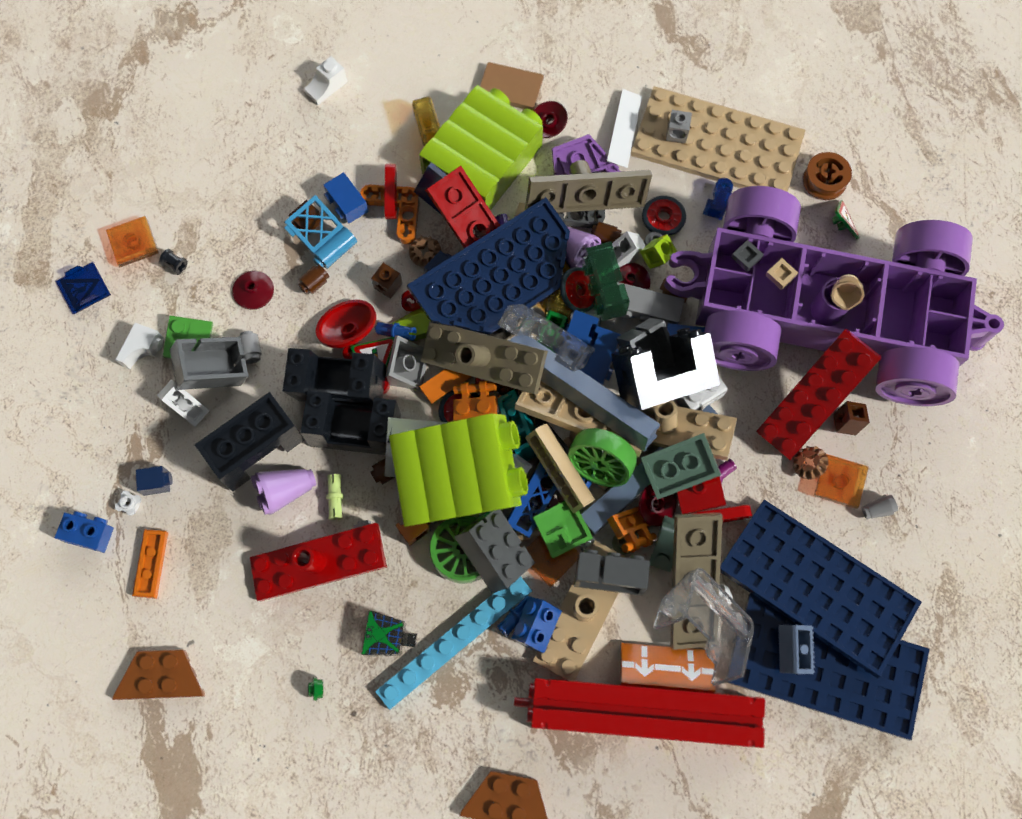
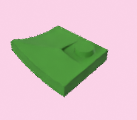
[163,316,213,359]
[532,500,593,558]

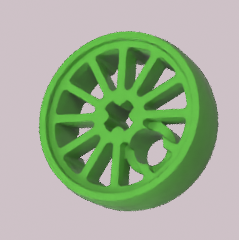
[568,428,637,487]
[429,516,481,584]

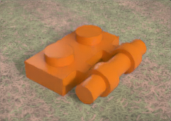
[453,380,497,421]
[607,506,657,553]

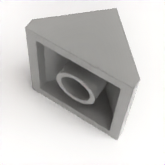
[386,335,427,390]

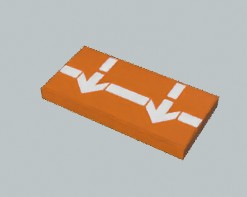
[621,643,716,694]

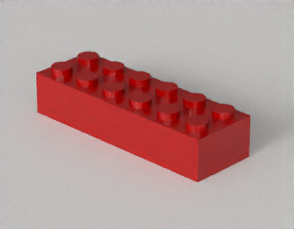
[756,329,882,460]

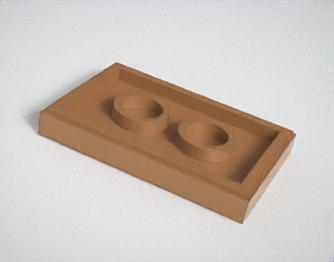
[480,62,544,111]

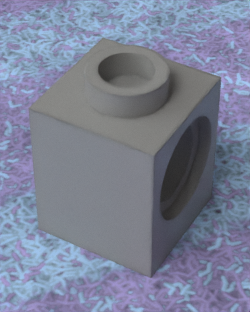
[666,110,692,143]

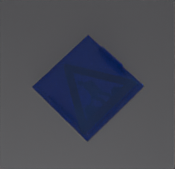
[56,262,111,315]

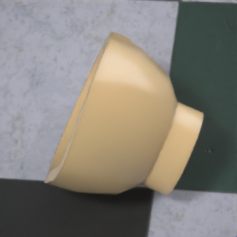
[831,274,865,310]

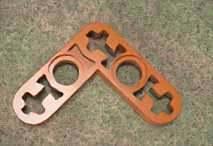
[360,185,419,245]

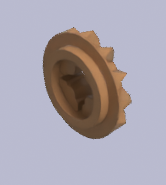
[409,235,442,267]
[792,446,828,480]

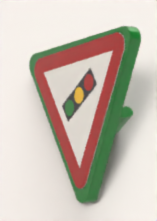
[832,200,860,240]
[351,337,395,366]

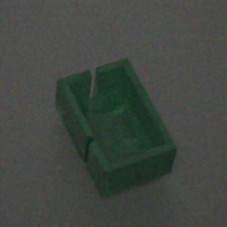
[582,242,630,321]

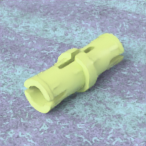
[326,474,344,520]

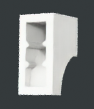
[304,56,347,105]
[603,231,646,274]
[115,323,164,369]
[157,379,210,426]

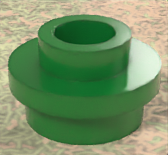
[308,677,323,701]

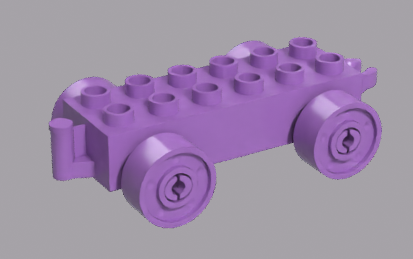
[664,186,1004,406]

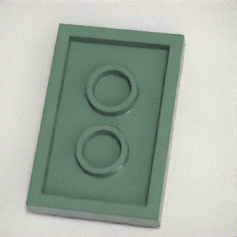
[641,433,721,500]

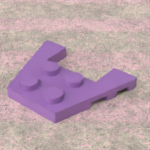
[552,134,621,175]

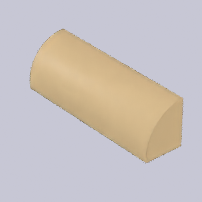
[525,423,595,514]

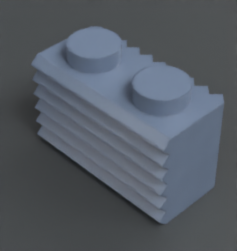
[779,625,815,674]

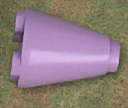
[565,226,604,270]
[251,469,316,515]

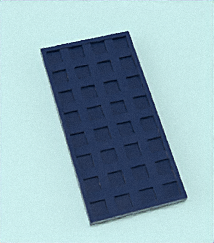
[720,499,922,678]
[727,593,930,741]

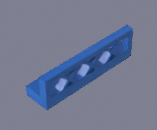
[507,462,557,538]

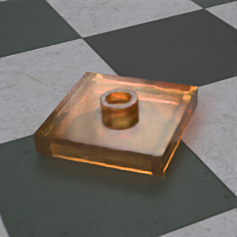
[106,216,159,267]
[814,454,868,509]
[526,535,579,588]

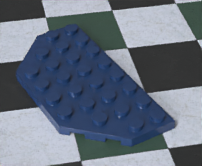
[407,197,570,335]

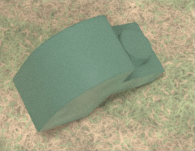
[649,516,674,572]

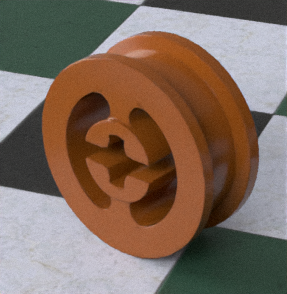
[803,152,852,200]

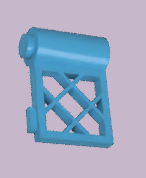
[284,195,357,269]

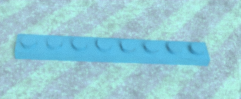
[375,577,532,710]

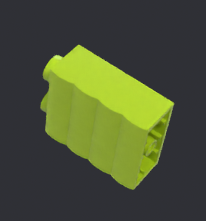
[419,85,543,210]
[389,413,528,527]

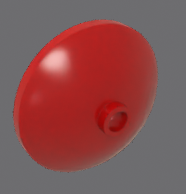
[316,300,377,348]

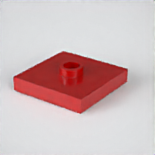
[677,476,726,515]

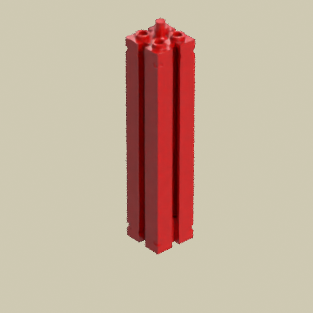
[514,678,765,748]

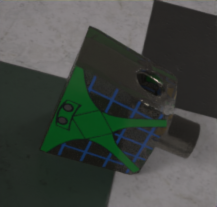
[361,611,418,657]

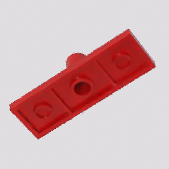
[425,166,500,249]
[250,523,387,602]

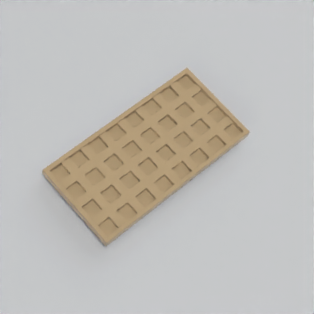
[630,86,806,192]

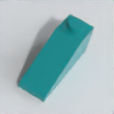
[497,389,536,461]

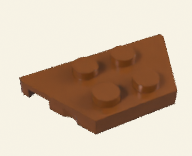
[113,650,205,700]
[460,771,548,819]

